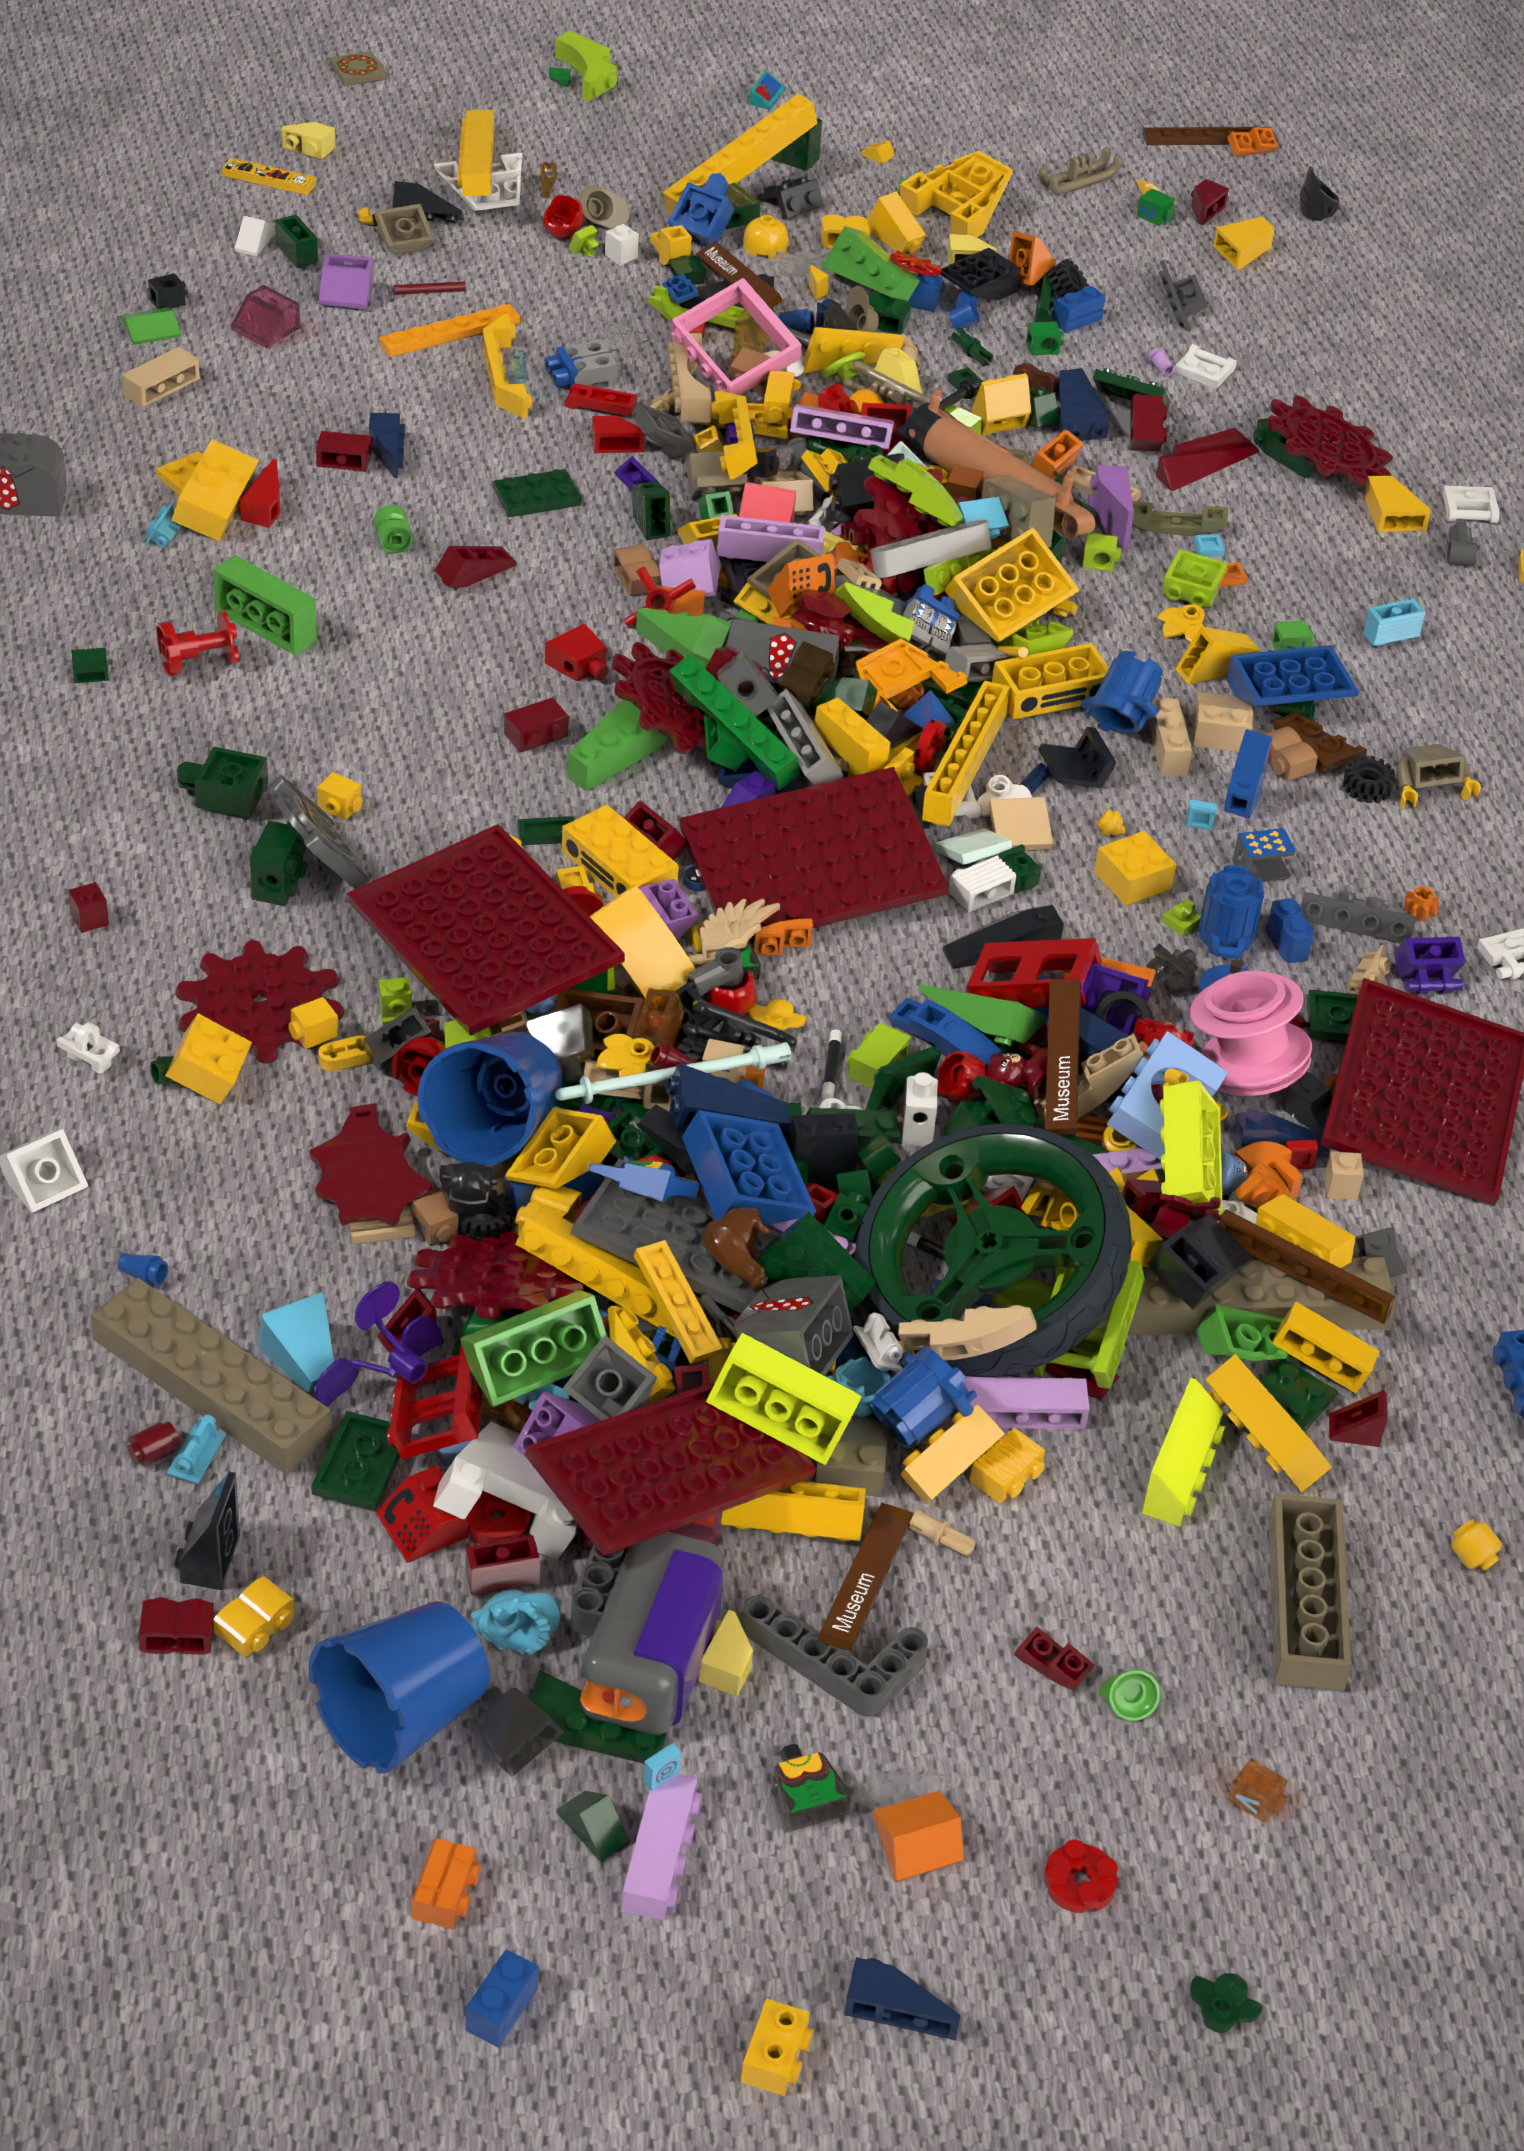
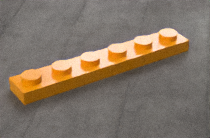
[379,304,521,357]

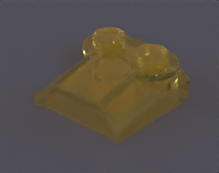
[733,309,770,361]

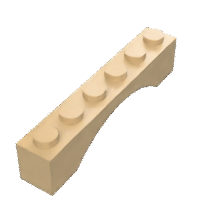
[667,333,711,422]

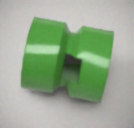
[373,505,413,554]

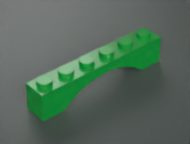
[669,654,800,790]

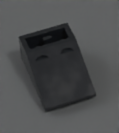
[940,248,1021,300]
[1147,1214,1254,1310]

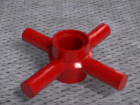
[623,567,696,628]

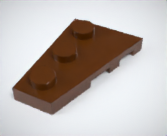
[1273,712,1367,774]

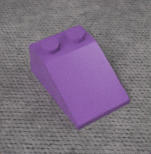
[1087,465,1134,552]

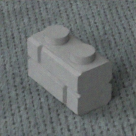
[945,644,1008,682]

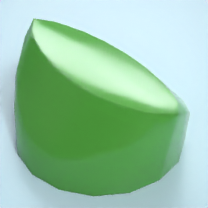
[1098,1669,1161,1721]

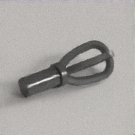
[697,1293,736,1343]

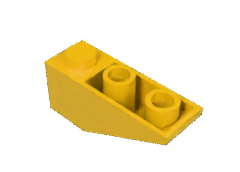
[608,1306,676,1405]

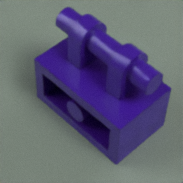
[1394,937,1466,994]

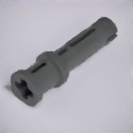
[785,437,832,503]

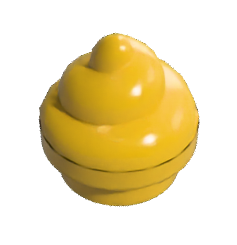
[1096,808,1125,836]

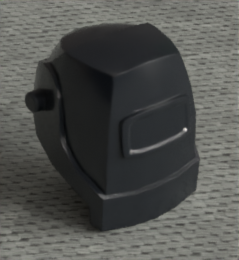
[1300,166,1339,221]
[439,1162,498,1215]

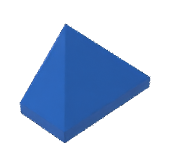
[903,690,954,732]

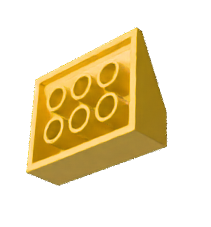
[945,528,1080,643]

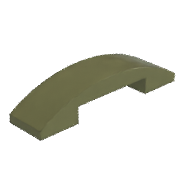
[1132,502,1228,536]

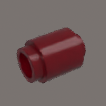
[127,1421,181,1467]

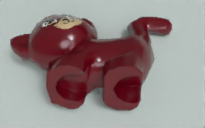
[986,1033,1048,1099]

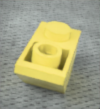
[281,122,335,160]
[874,348,922,401]
[699,1610,753,1697]

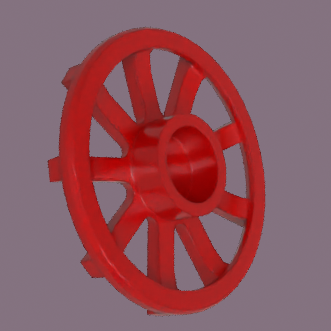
[890,250,941,276]

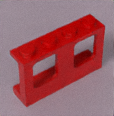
[966,938,1102,1007]
[387,1334,483,1460]

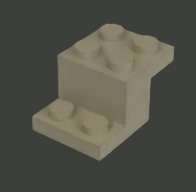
[682,451,748,502]

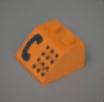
[767,553,835,617]

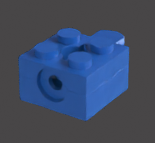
[667,173,735,246]

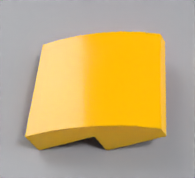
[801,448,847,493]

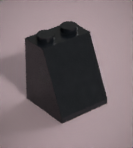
[829,453,905,522]
[786,1113,859,1189]

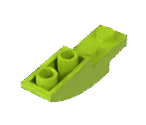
[868,455,964,527]
[924,547,994,595]

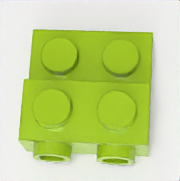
[1161,549,1228,608]

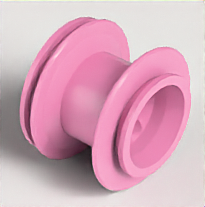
[1190,971,1312,1096]

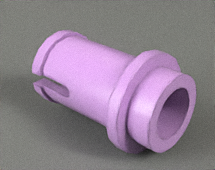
[1148,348,1175,377]

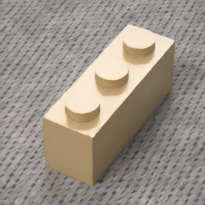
[122,346,200,408]
[1147,698,1192,776]

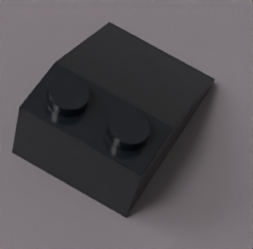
[175,1471,240,1590]

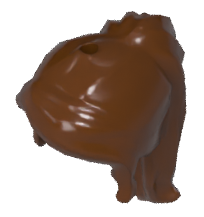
[701,1207,769,1291]

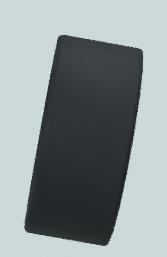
[1094,991,1152,1042]

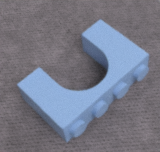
[1107,1031,1228,1160]

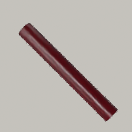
[394,281,466,295]

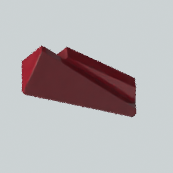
[1156,428,1259,491]

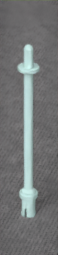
[555,1042,791,1104]

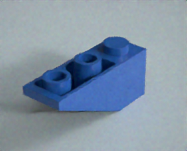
[1223,729,1273,819]

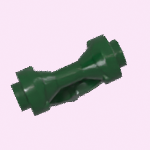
[805,435,861,462]

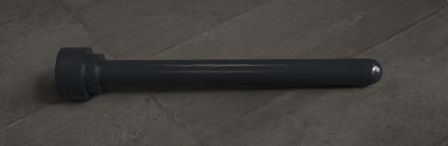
[897,377,980,437]

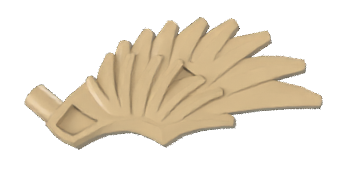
[688,899,780,966]

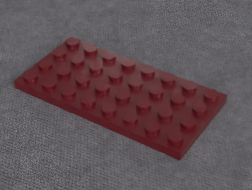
[524,1381,817,1556]

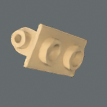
[1347,945,1391,994]

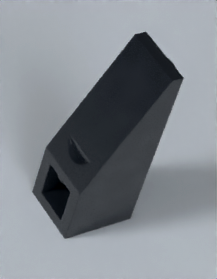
[392,181,464,223]

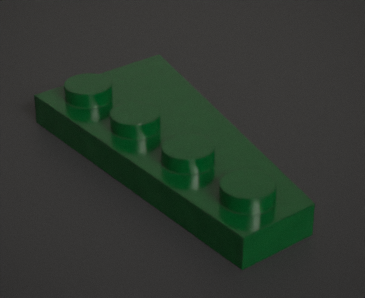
[519,1670,667,1764]

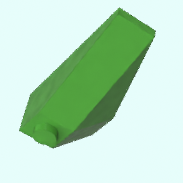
[636,608,732,668]

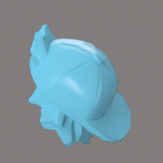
[827,1357,895,1417]
[471,1589,561,1655]

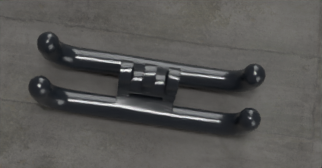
[683,1000,797,1070]

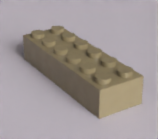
[1268,1493,1351,1691]

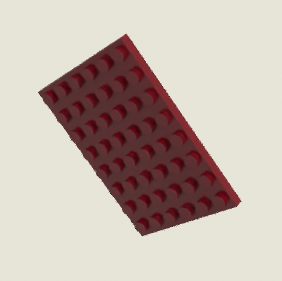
[679,766,949,945]
[347,824,625,1036]
[1320,978,1524,1206]

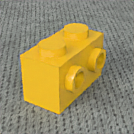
[741,1998,814,2096]

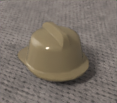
[580,185,629,229]
[845,286,879,332]

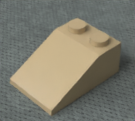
[749,470,813,516]
[1193,692,1253,752]

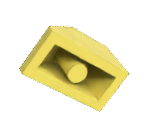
[947,234,997,265]

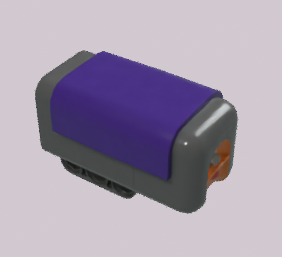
[571,1532,724,1735]

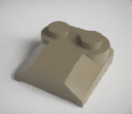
[375,204,434,254]

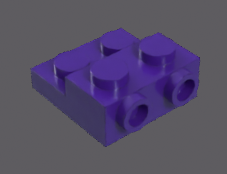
[1080,962,1152,1036]

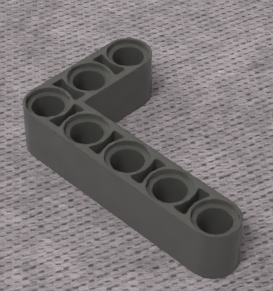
[742,1595,928,1717]

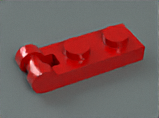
[564,384,638,416]

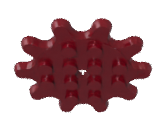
[1267,395,1393,487]
[855,461,970,594]
[612,642,707,754]
[175,940,344,1064]
[407,1232,585,1320]

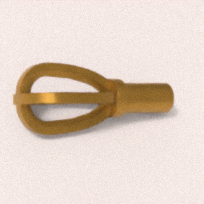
[540,161,557,198]

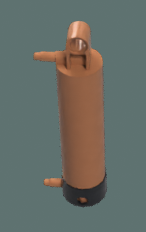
[903,388,1095,538]

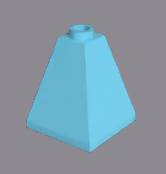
[258,1292,334,1394]

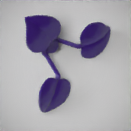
[315,1281,444,1407]

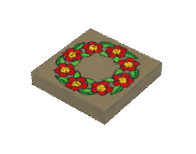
[329,51,386,86]

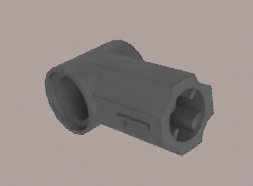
[1447,522,1477,566]
[685,947,743,996]

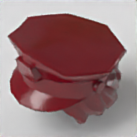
[795,589,855,647]

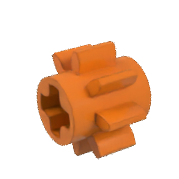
[891,683,924,710]
[1403,886,1440,921]

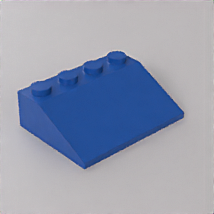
[1227,645,1359,706]
[682,1110,816,1226]

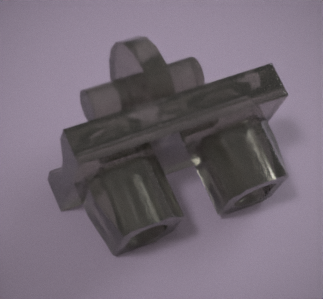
[1146,943,1198,997]

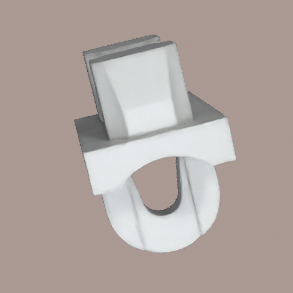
[56,1022,120,1074]

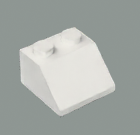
[0,1129,89,1213]

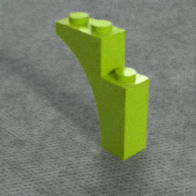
[555,31,617,102]

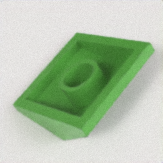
[120,307,181,345]

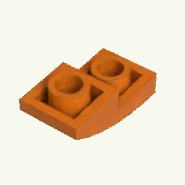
[1227,127,1278,156]
[754,919,813,955]

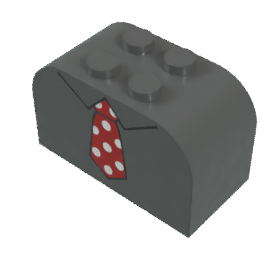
[0,433,67,517]
[727,619,840,695]
[734,1275,854,1376]

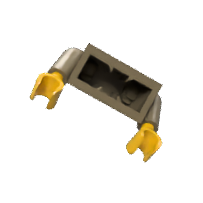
[1396,744,1481,809]

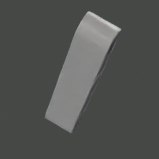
[870,520,992,578]

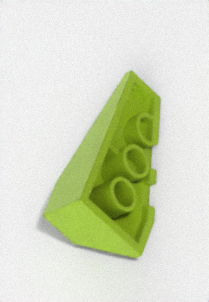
[989,619,1073,659]

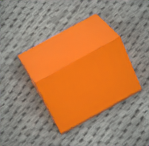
[1009,231,1056,285]
[871,1790,964,1882]

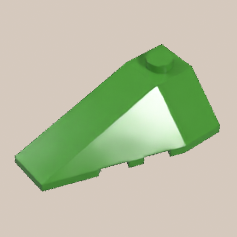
[918,984,1047,1046]
[1197,1304,1295,1361]

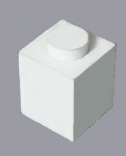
[605,224,639,265]

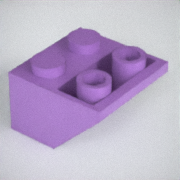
[319,253,374,309]
[621,878,698,941]
[513,1392,601,1457]

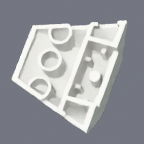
[434,153,522,211]

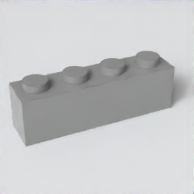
[767,689,844,785]

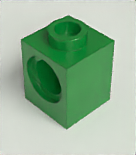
[1026,322,1064,356]

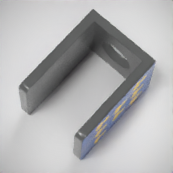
[1232,828,1296,882]

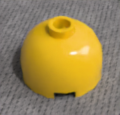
[743,215,789,259]

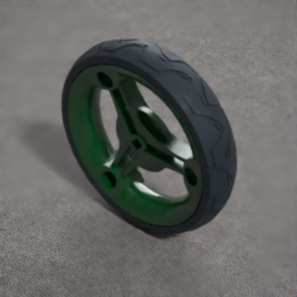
[855,1124,1132,1377]

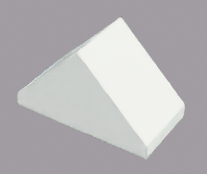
[235,216,275,256]

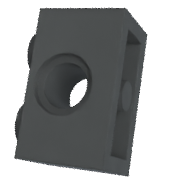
[717,651,778,717]

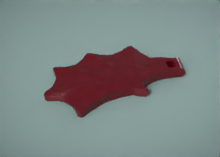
[309,1103,434,1226]

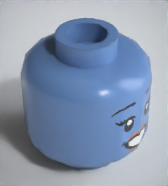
[1221,1151,1247,1196]

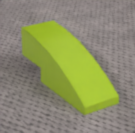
[835,582,915,644]

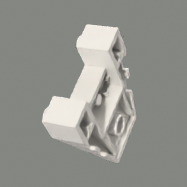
[433,1422,577,1560]

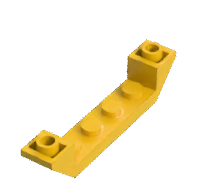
[483,314,532,418]
[711,391,758,480]

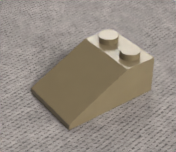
[747,539,838,599]
[815,1414,888,1497]

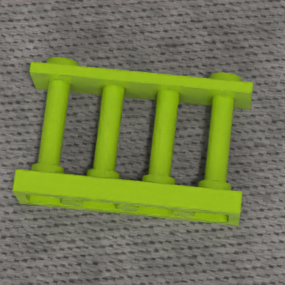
[1034,1260,1145,1389]

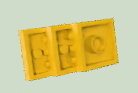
[590,884,696,1010]

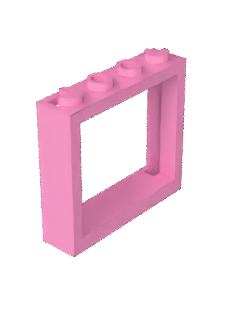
[671,278,801,395]

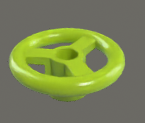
[821,351,865,384]

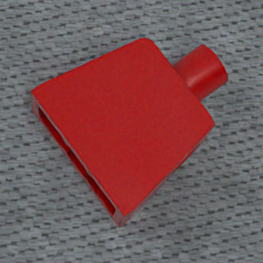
[545,623,609,681]

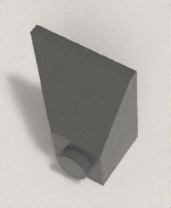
[563,1335,657,1421]

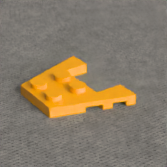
[855,639,967,711]

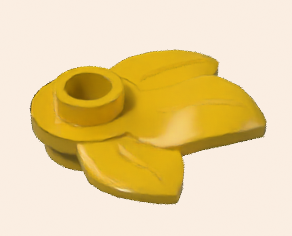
[1158,604,1205,643]
[749,999,807,1032]
[596,1034,654,1077]

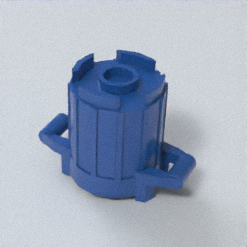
[1081,651,1163,734]
[1198,865,1265,959]
[869,1345,977,1449]

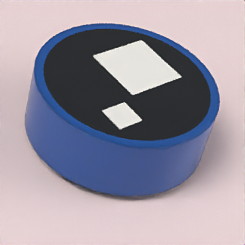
[683,865,705,891]

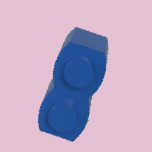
[1267,898,1314,963]

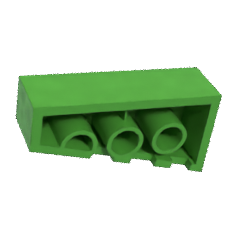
[821,226,920,301]
[567,700,667,791]

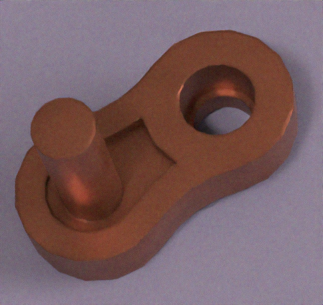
[1013,363,1059,393]

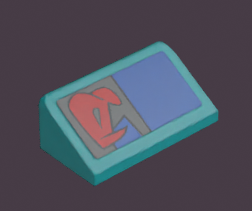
[749,71,785,110]

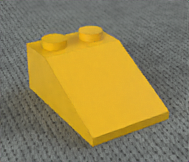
[505,1107,616,1189]

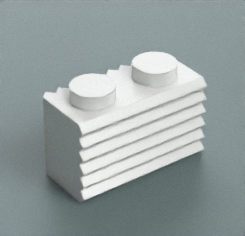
[949,856,1016,913]

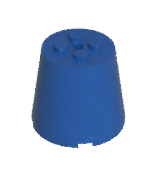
[418,1032,562,1166]
[308,1601,490,1774]

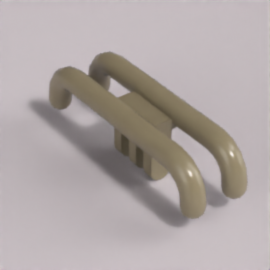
[1039,147,1122,194]
[843,361,931,412]

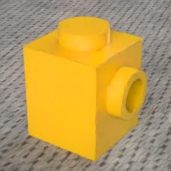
[317,772,363,820]
[289,997,338,1049]

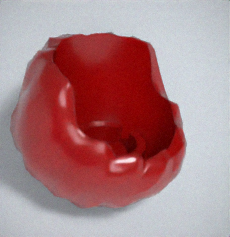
[543,194,584,239]
[704,971,757,1016]
[937,1051,987,1104]

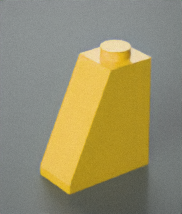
[867,191,926,253]
[1213,216,1275,270]
[1364,476,1431,532]
[1175,626,1260,685]

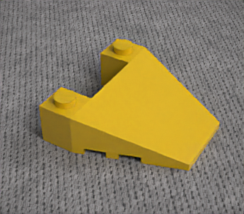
[900,151,1013,238]

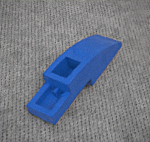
[889,997,1002,1070]

